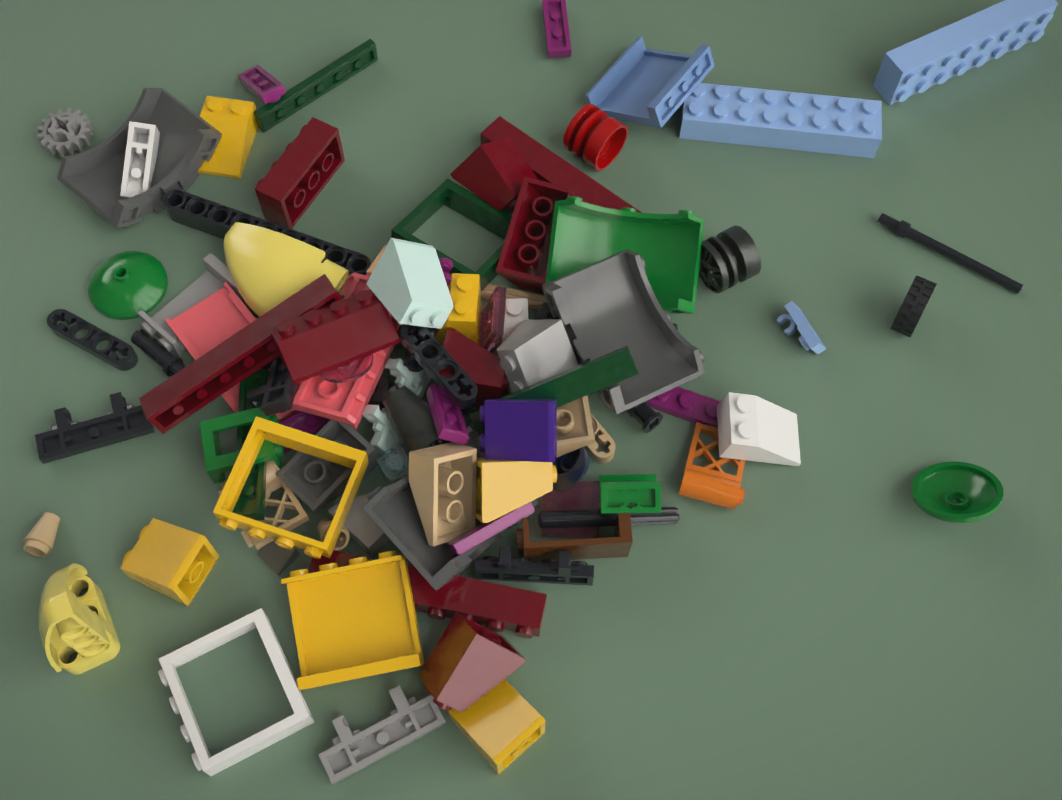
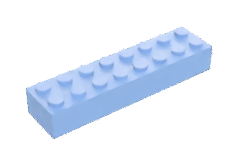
[873,0,1058,106]
[679,83,882,158]

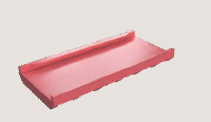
[287,273,403,429]
[165,282,300,422]

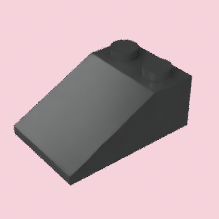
[276,420,384,512]

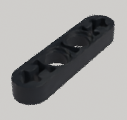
[47,309,138,371]
[400,324,478,408]

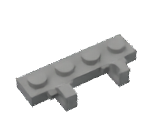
[318,685,446,785]

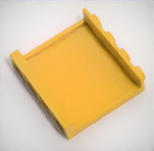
[281,551,425,690]

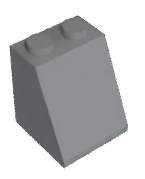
[497,319,579,393]

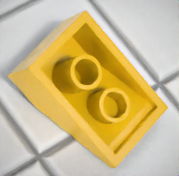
[197,96,258,179]

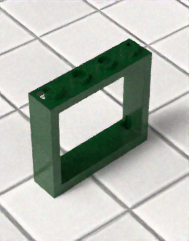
[391,179,512,292]

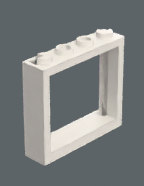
[158,608,315,776]

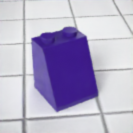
[480,399,557,462]

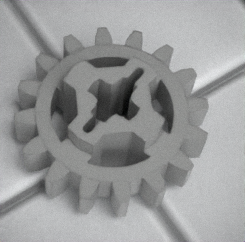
[37,108,94,157]

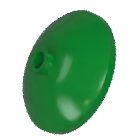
[88,251,168,320]
[912,462,1003,523]

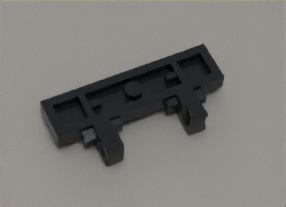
[246,356,297,416]
[35,392,155,464]
[475,547,594,586]

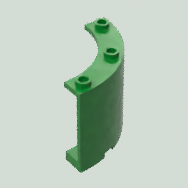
[544,196,704,314]

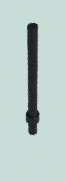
[877,213,1023,294]

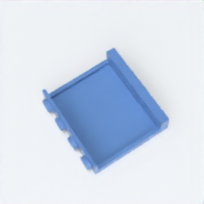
[585,36,715,128]

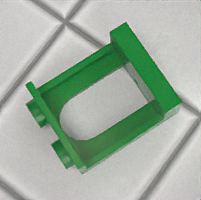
[199,407,284,484]
[599,474,661,514]

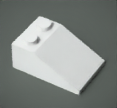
[717,392,801,466]

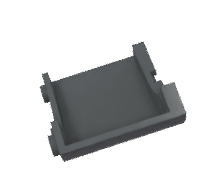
[57,88,222,228]
[542,249,705,415]
[362,426,542,590]

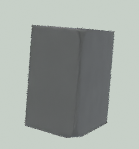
[258,540,300,575]

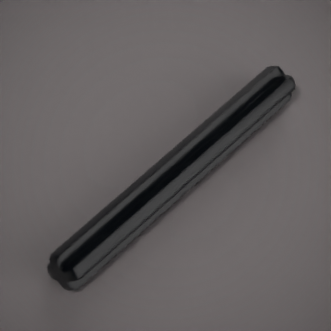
[538,507,679,528]

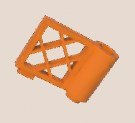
[678,422,745,510]

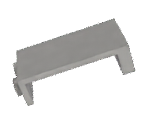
[138,253,244,357]

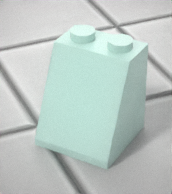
[366,238,454,329]

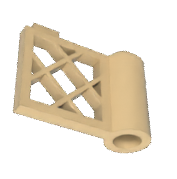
[217,460,309,550]

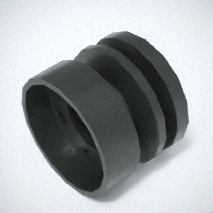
[699,225,761,294]

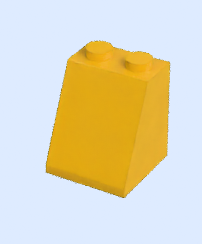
[430,273,482,352]
[475,458,557,523]
[120,518,220,607]
[448,679,546,775]

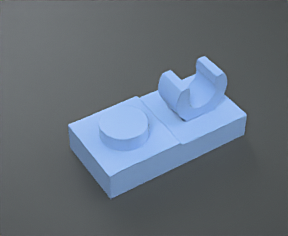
[777,301,826,355]

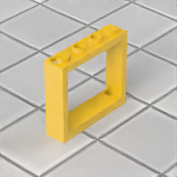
[213,416,369,559]

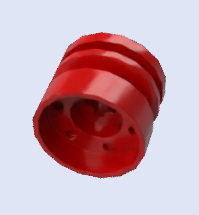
[563,103,628,171]

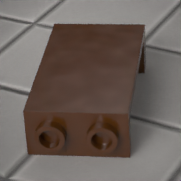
[517,513,633,562]

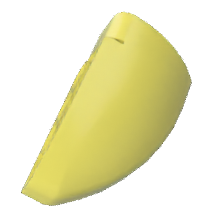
[224,222,349,317]
[39,563,120,675]

